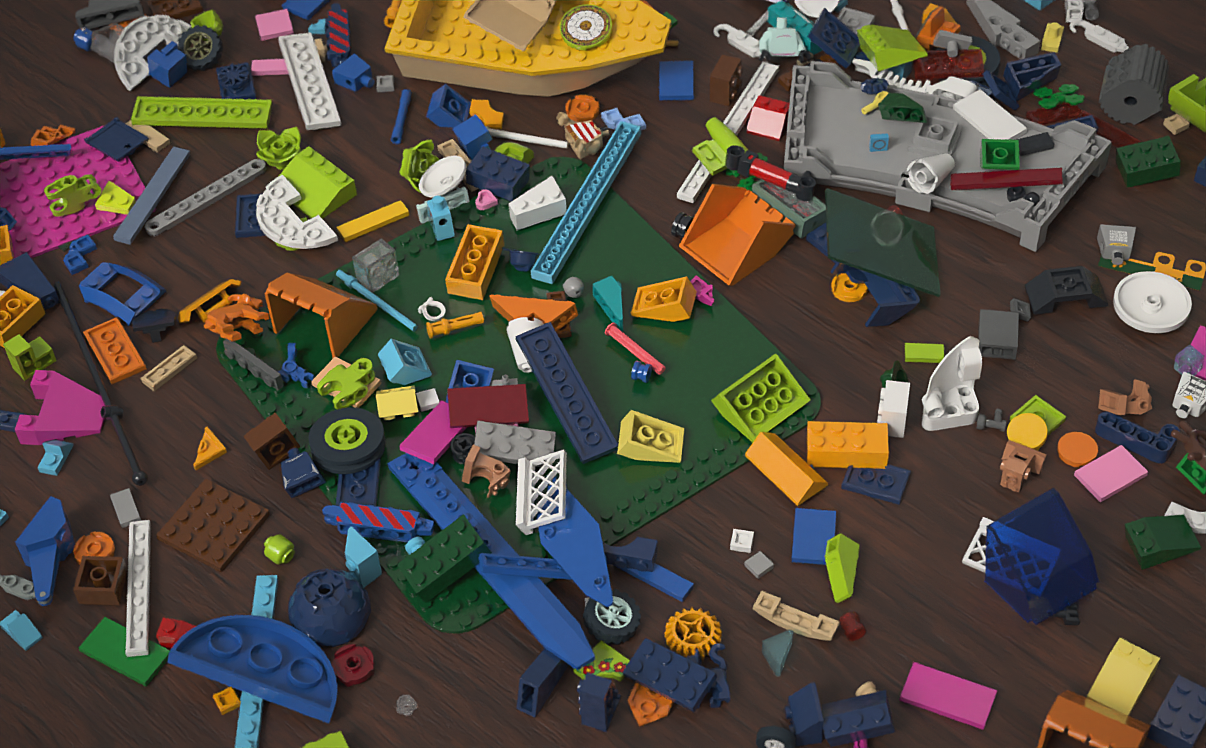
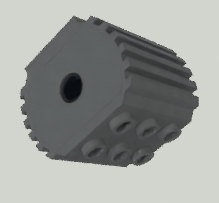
[1099,44,1169,125]

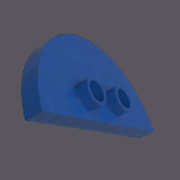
[167,615,337,723]

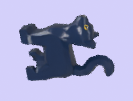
[686,643,730,708]

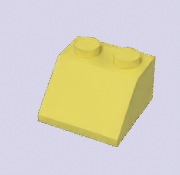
[376,385,418,420]

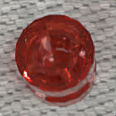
[839,611,866,641]

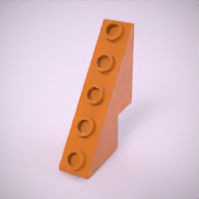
[489,295,578,331]

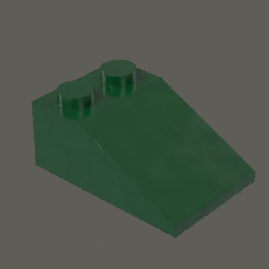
[1125,515,1201,570]

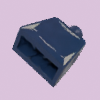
[281,448,326,498]

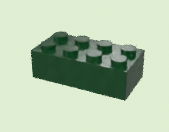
[397,514,492,603]

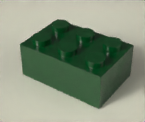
[1116,136,1180,188]

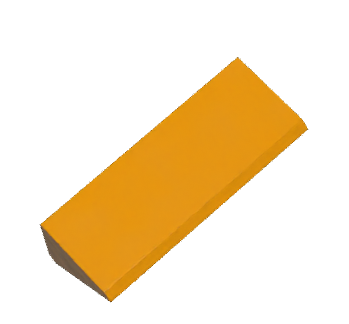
[745,432,828,506]

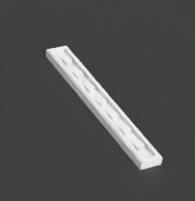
[126,520,151,657]

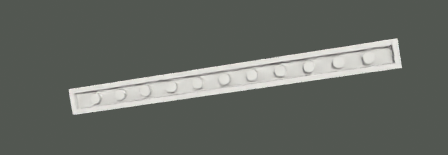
[677,62,779,203]

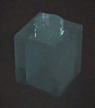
[1174,345,1204,376]

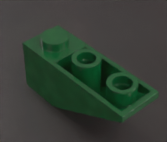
[878,93,928,123]

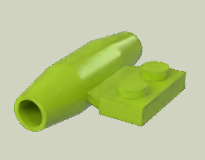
[692,117,748,176]

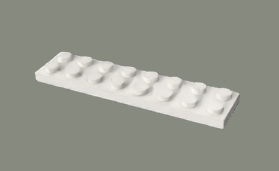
[278,33,341,130]

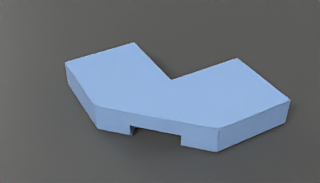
[601,108,646,130]

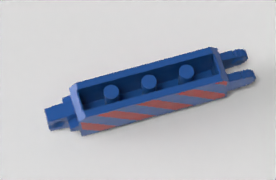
[322,502,434,543]

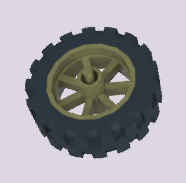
[178,25,223,71]

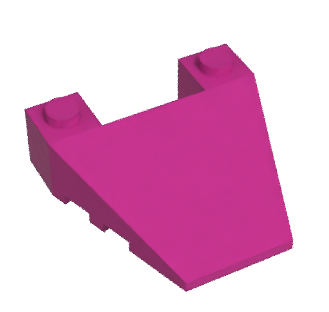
[15,370,105,445]

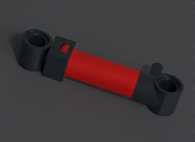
[725,145,816,201]

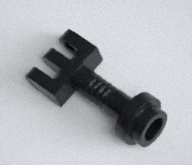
[1031,602,1080,626]

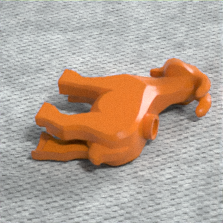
[204,294,269,342]

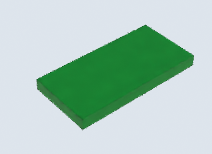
[79,617,170,687]

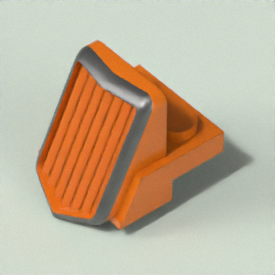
[915,6,961,50]

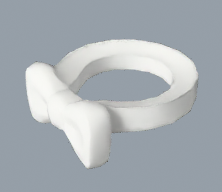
[418,297,445,322]

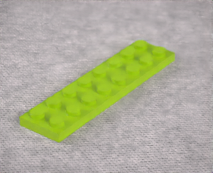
[131,97,272,128]

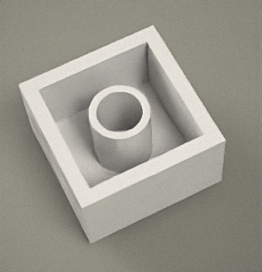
[877,380,910,438]

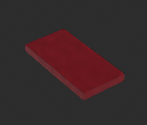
[447,384,529,428]

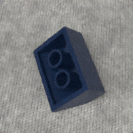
[822,690,895,747]

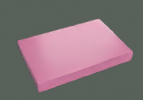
[1074,445,1148,503]

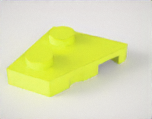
[95,181,136,215]

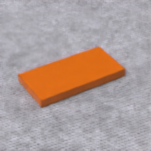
[83,317,147,384]

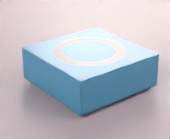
[869,133,889,152]

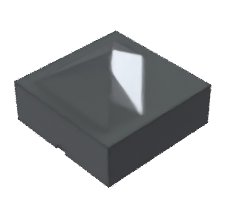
[1010,298,1031,322]

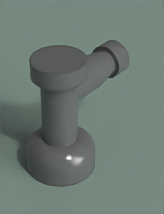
[976,409,1006,432]

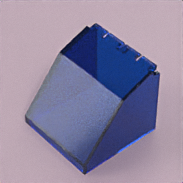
[985,488,1099,625]

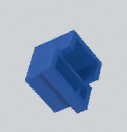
[147,41,187,88]
[453,114,492,160]

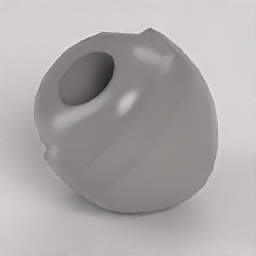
[563,277,584,298]

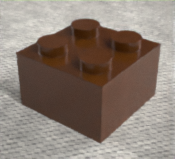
[710,54,743,106]
[243,413,301,470]
[73,556,128,605]

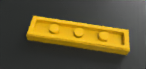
[337,200,409,242]

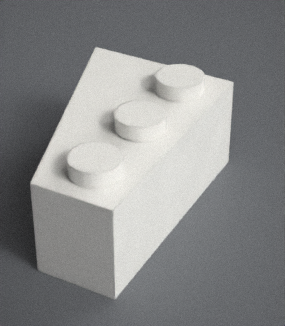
[509,176,566,230]

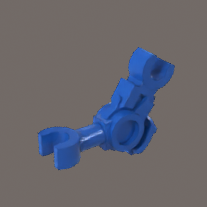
[277,343,314,388]

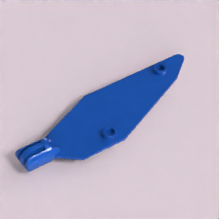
[536,474,614,607]

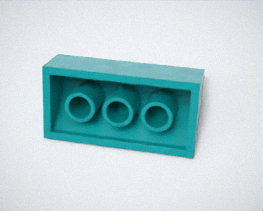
[768,0,823,55]

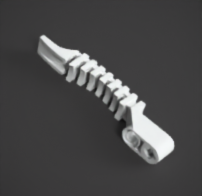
[852,59,978,100]

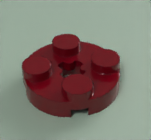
[331,644,375,687]

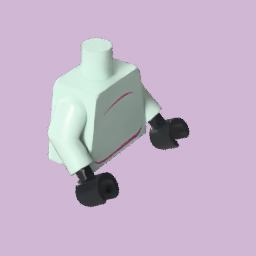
[759,17,811,62]

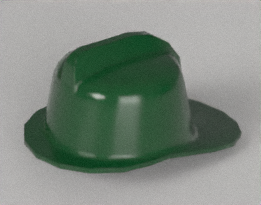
[880,360,908,388]

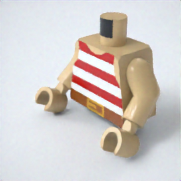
[556,112,609,159]

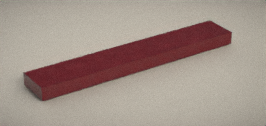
[950,167,1063,190]

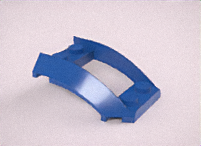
[79,262,166,326]

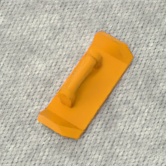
[178,279,241,323]

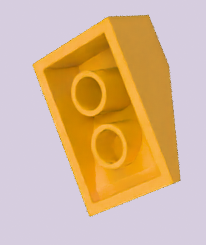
[631,276,697,322]

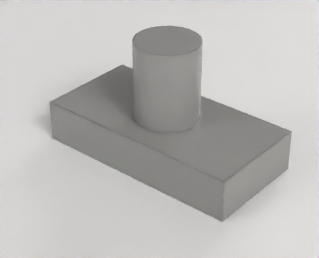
[933,30,972,57]

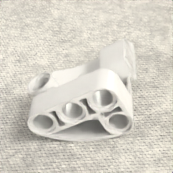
[922,336,982,431]

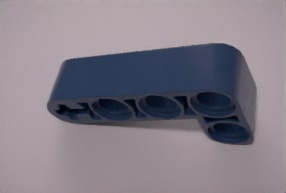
[1095,412,1180,463]

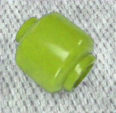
[264,534,295,565]

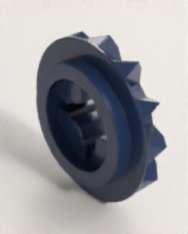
[861,77,889,94]

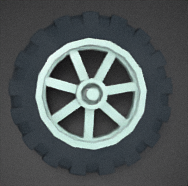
[583,589,641,644]

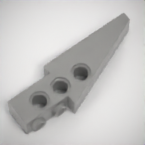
[966,0,1040,60]

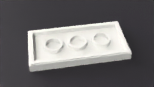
[953,90,1027,140]

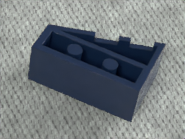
[1003,52,1061,101]
[577,672,622,732]

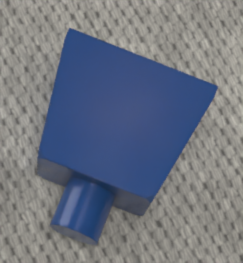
[332,54,374,91]

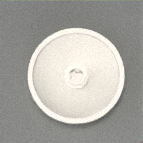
[1113,271,1192,333]

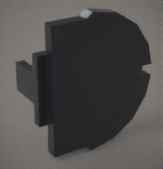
[132,309,177,343]

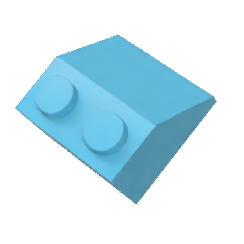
[378,339,432,385]
[345,526,382,587]

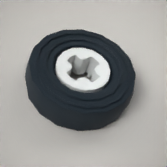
[756,726,796,748]

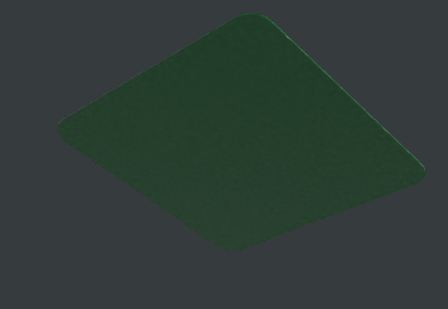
[216,157,821,634]

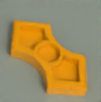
[470,99,504,129]

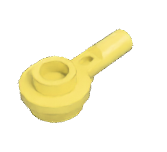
[861,91,888,115]

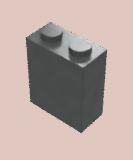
[978,309,1019,359]

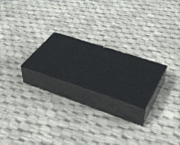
[1016,132,1055,156]

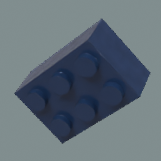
[466,147,530,202]
[1147,675,1206,748]

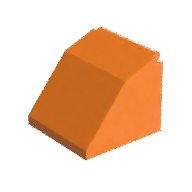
[679,184,796,286]
[264,272,378,358]
[1037,690,1151,748]

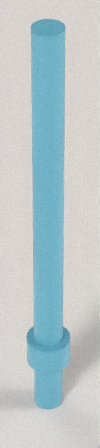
[336,270,418,332]

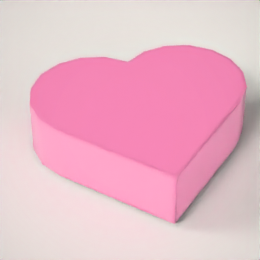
[475,189,498,210]

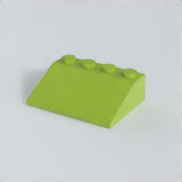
[857,25,928,72]
[279,146,357,219]
[711,354,810,443]

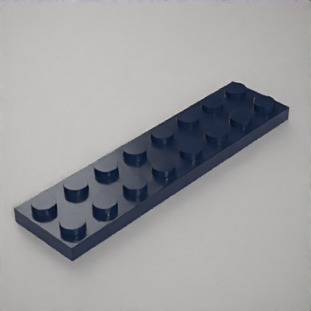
[515,322,619,464]

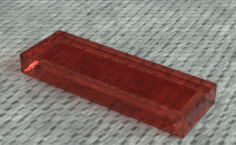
[1026,102,1082,125]

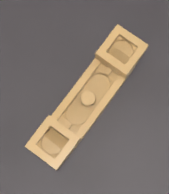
[753,591,839,640]

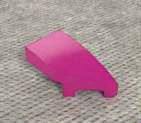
[690,275,714,306]

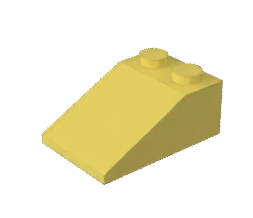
[617,410,684,463]
[1087,638,1160,716]

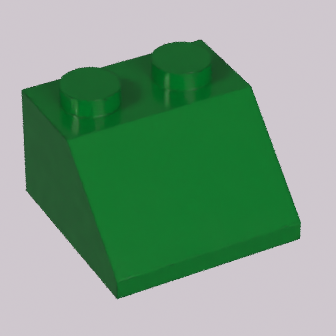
[980,139,1020,170]

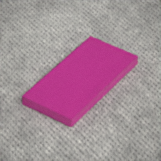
[400,401,467,464]
[900,662,997,730]

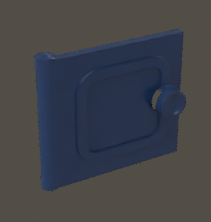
[84,117,149,162]

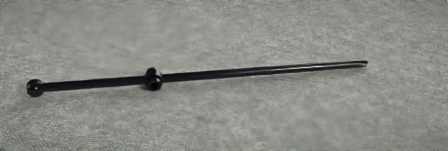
[54,281,148,486]

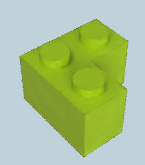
[3,334,57,381]

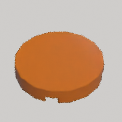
[566,95,599,122]
[1057,432,1098,467]
[73,532,115,565]

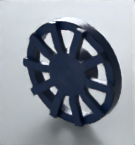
[217,64,249,88]

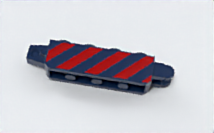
[325,3,352,68]

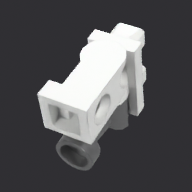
[1065,0,1099,22]

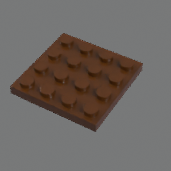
[156,478,270,573]

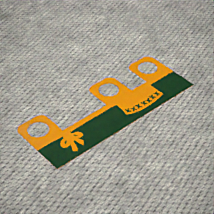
[1098,252,1206,291]

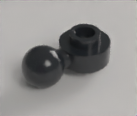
[1007,187,1040,206]

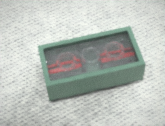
[752,180,829,238]

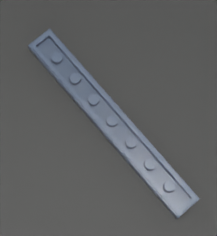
[113,146,190,245]

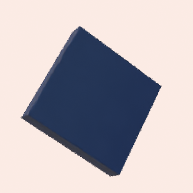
[983,70,1019,111]

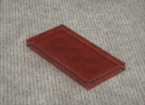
[913,49,984,80]

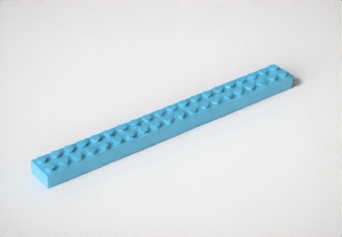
[531,121,641,285]

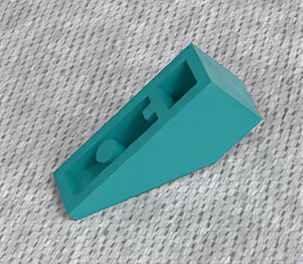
[592,276,623,332]

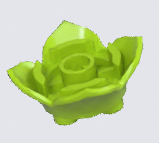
[256,127,301,169]
[400,139,439,193]

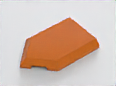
[627,683,674,727]

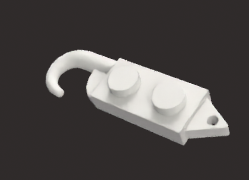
[1069,20,1128,53]
[714,24,765,58]

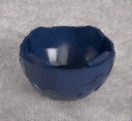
[288,568,371,647]

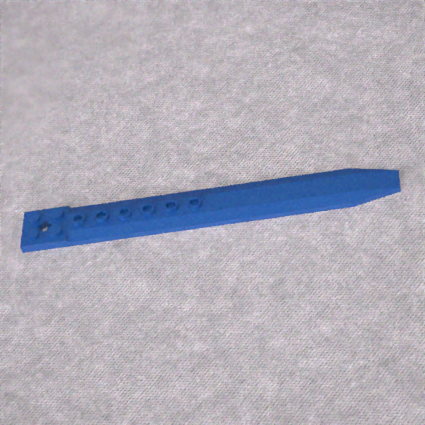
[387,453,595,670]

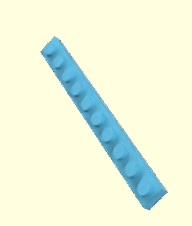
[235,575,278,748]

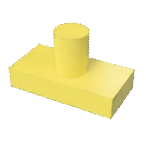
[1041,23,1064,53]

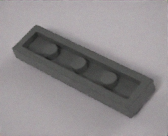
[223,339,284,391]

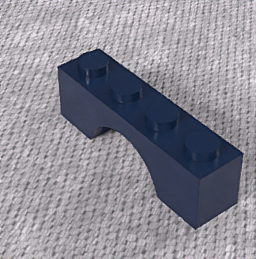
[603,537,658,572]

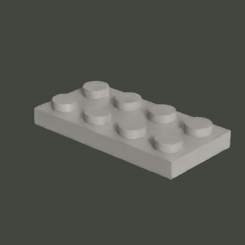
[474,421,556,469]

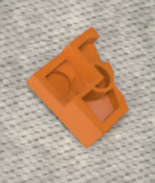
[31,125,76,146]

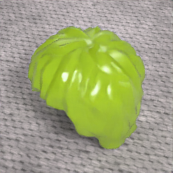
[190,10,223,42]

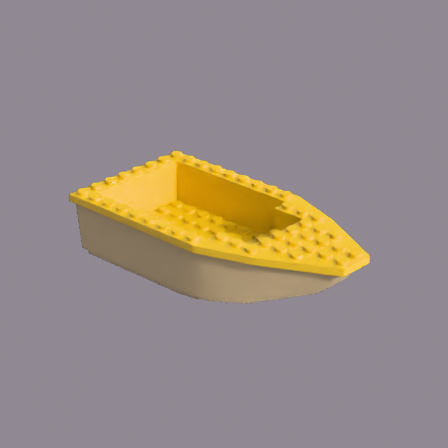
[385,0,672,96]

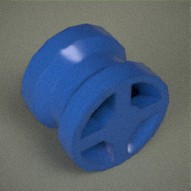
[631,361,652,383]

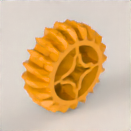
[665,607,722,661]

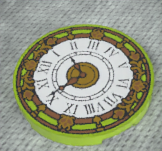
[560,5,612,50]

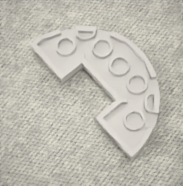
[114,15,191,91]
[256,175,338,249]

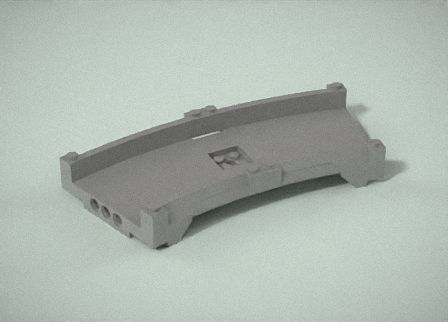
[784,61,1112,252]

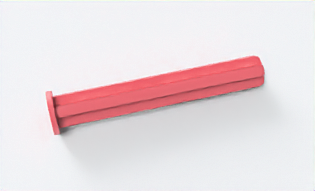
[605,322,666,375]

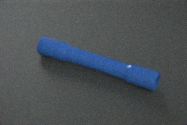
[391,89,412,144]

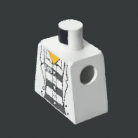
[1173,372,1206,418]

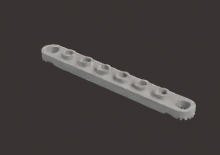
[145,159,266,236]

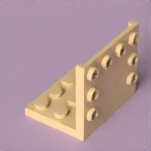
[463,0,557,51]

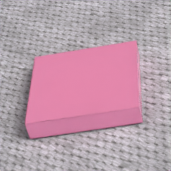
[255,9,294,41]

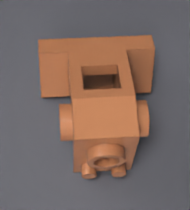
[1098,379,1152,415]
[1000,440,1047,492]
[462,444,511,498]

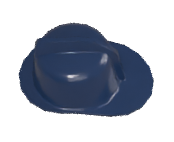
[502,247,540,271]

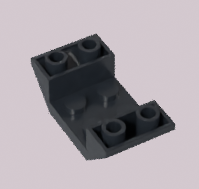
[1025,266,1108,315]

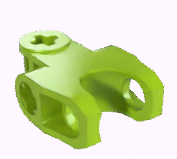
[44,174,102,217]
[317,358,375,409]

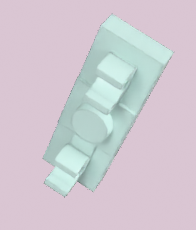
[416,187,469,224]

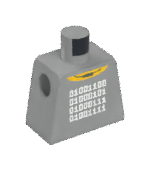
[1097,224,1136,265]

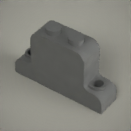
[76,0,144,29]

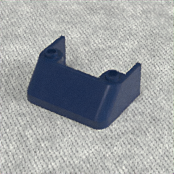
[830,249,920,327]

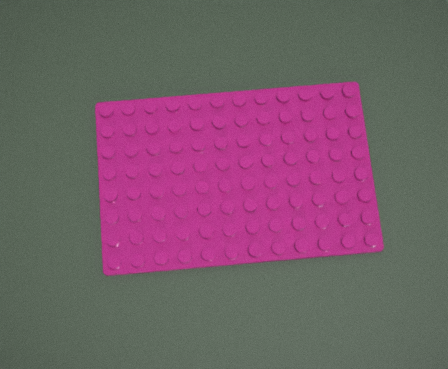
[0,125,156,258]

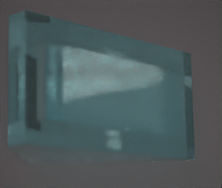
[762,630,793,677]

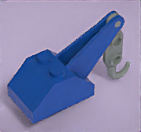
[0,496,75,606]

